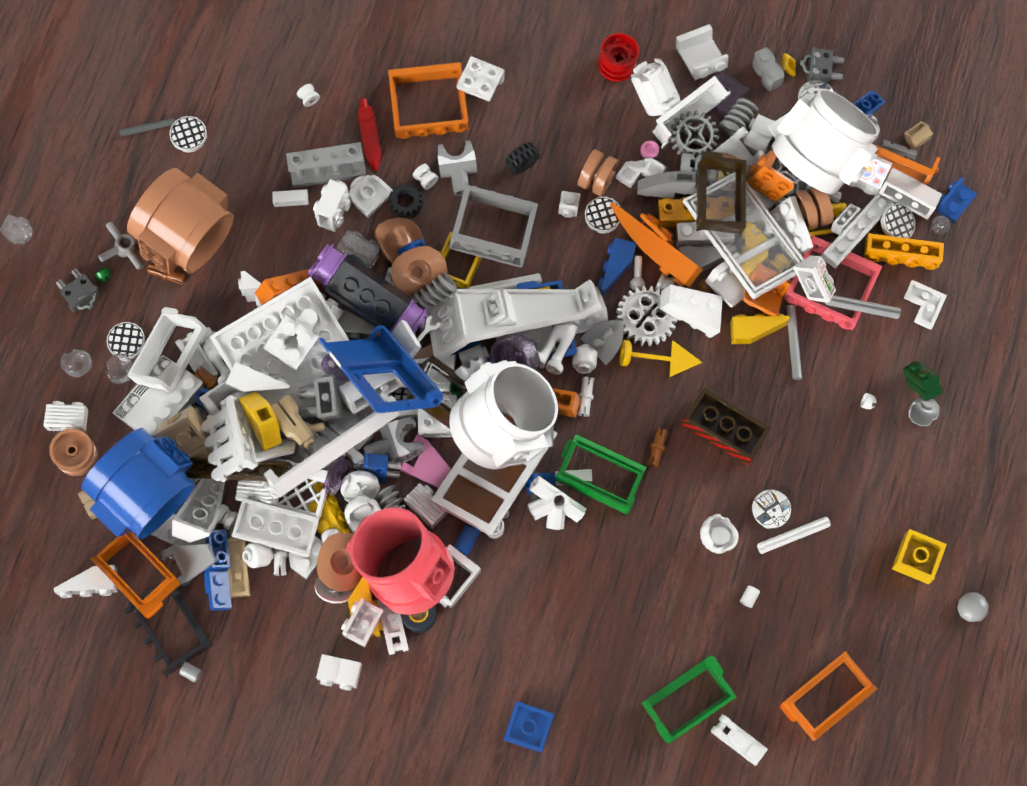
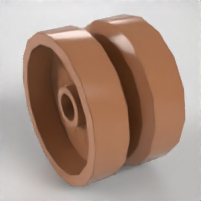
[577,149,619,197]
[793,187,834,231]
[50,428,98,476]

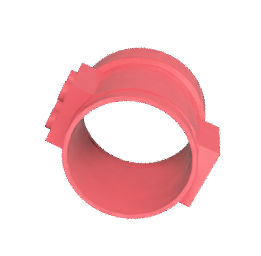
[345,508,455,615]

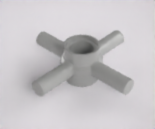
[99,222,144,270]

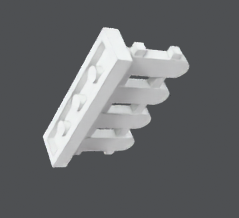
[201,395,258,482]

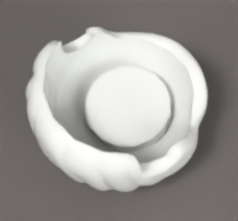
[345,495,381,534]
[700,514,739,554]

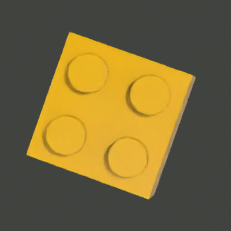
[892,529,947,584]

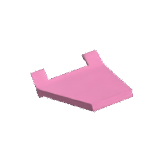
[400,434,451,488]

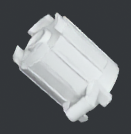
[631,58,681,116]

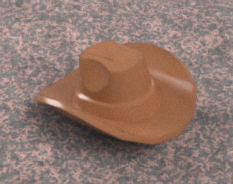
[374,217,424,264]
[391,246,448,297]
[317,532,362,591]

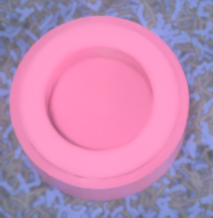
[640,141,659,159]

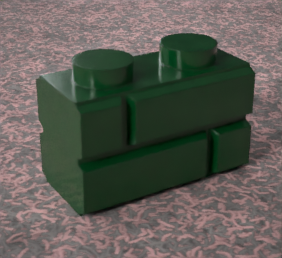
[903,361,942,400]

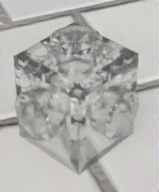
[0,214,33,245]

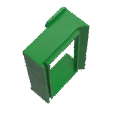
[554,434,647,514]
[641,656,736,744]

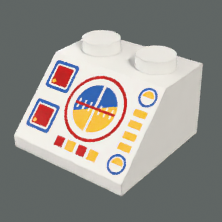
[849,156,893,196]

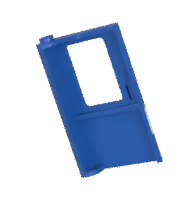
[319,325,444,413]

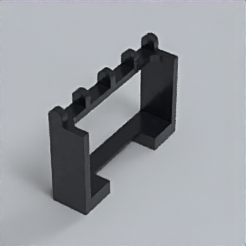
[124,580,213,676]

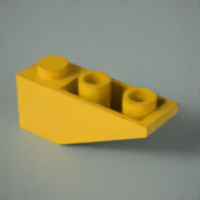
[730,314,790,344]

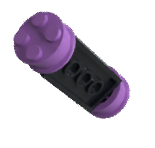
[307,244,428,335]

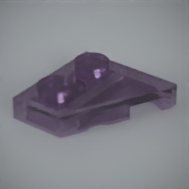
[322,454,352,496]

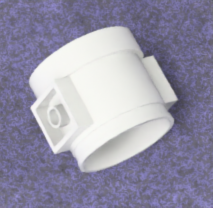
[772,88,878,194]
[449,360,558,469]

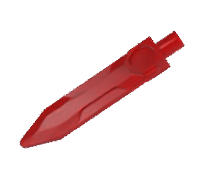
[358,98,382,171]

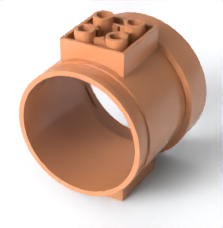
[127,168,234,275]

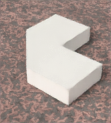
[615,158,667,188]

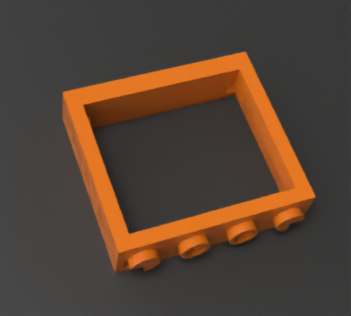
[388,62,469,139]

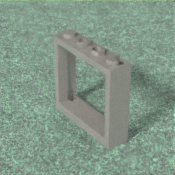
[449,185,538,268]

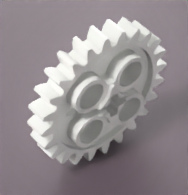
[616,286,678,346]

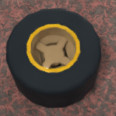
[401,605,437,633]

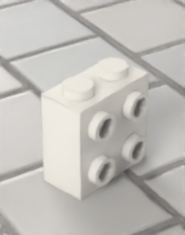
[313,179,351,232]
[418,392,457,438]

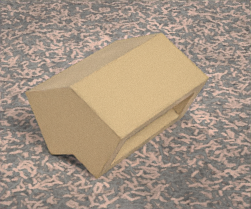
[904,121,933,150]

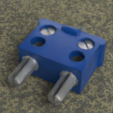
[354,453,401,483]

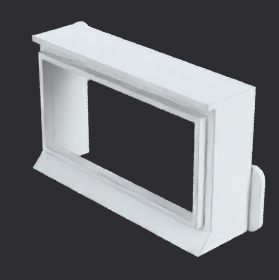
[652,76,731,149]
[127,307,207,394]

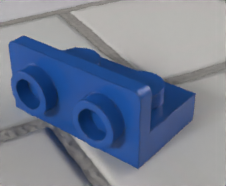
[936,177,977,223]

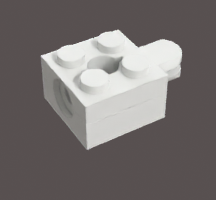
[263,309,319,371]

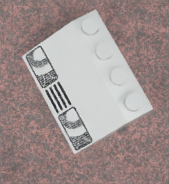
[113,355,206,434]

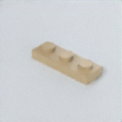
[227,538,250,598]

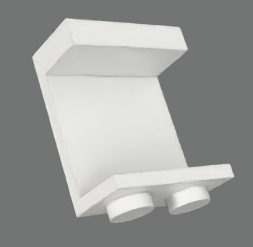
[676,24,728,80]

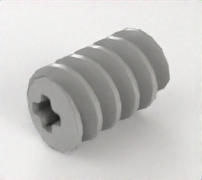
[719,98,758,137]
[414,272,457,311]
[375,485,406,509]

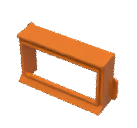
[873,144,941,186]
[90,532,181,618]
[780,651,878,741]

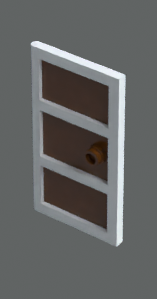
[431,402,557,536]

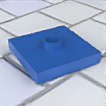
[504,701,554,753]

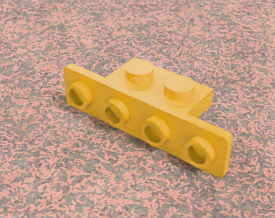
[307,479,354,535]

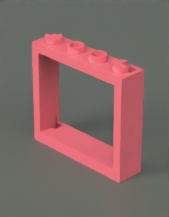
[784,236,882,330]

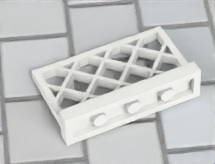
[264,458,335,518]

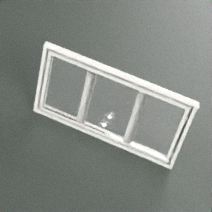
[682,172,804,299]

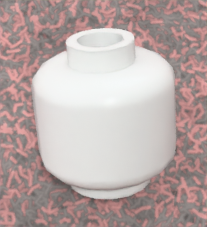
[572,344,597,374]
[243,543,274,568]

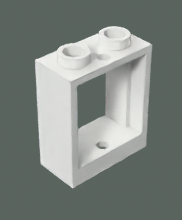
[438,544,481,609]

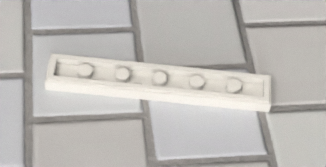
[821,193,896,269]

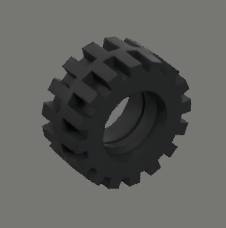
[505,142,540,174]
[389,183,423,219]

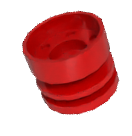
[598,33,639,82]

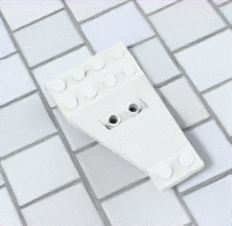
[426,279,601,361]

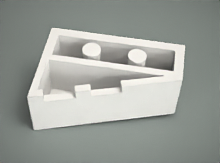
[660,285,723,338]

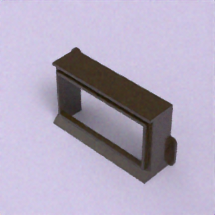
[696,151,746,235]
[406,355,467,429]

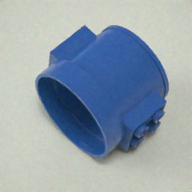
[81,428,195,540]

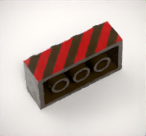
[682,388,771,465]

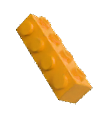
[657,196,734,228]
[863,233,944,270]

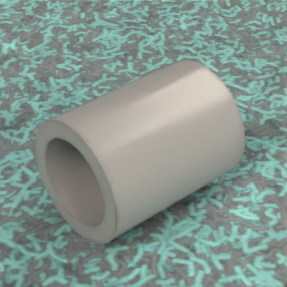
[179,662,202,683]

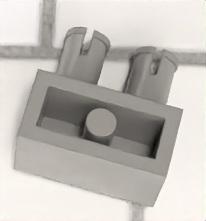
[298,376,343,421]

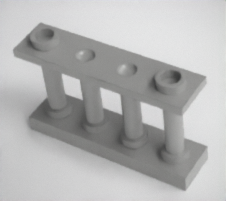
[286,142,366,188]

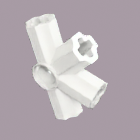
[528,476,586,530]

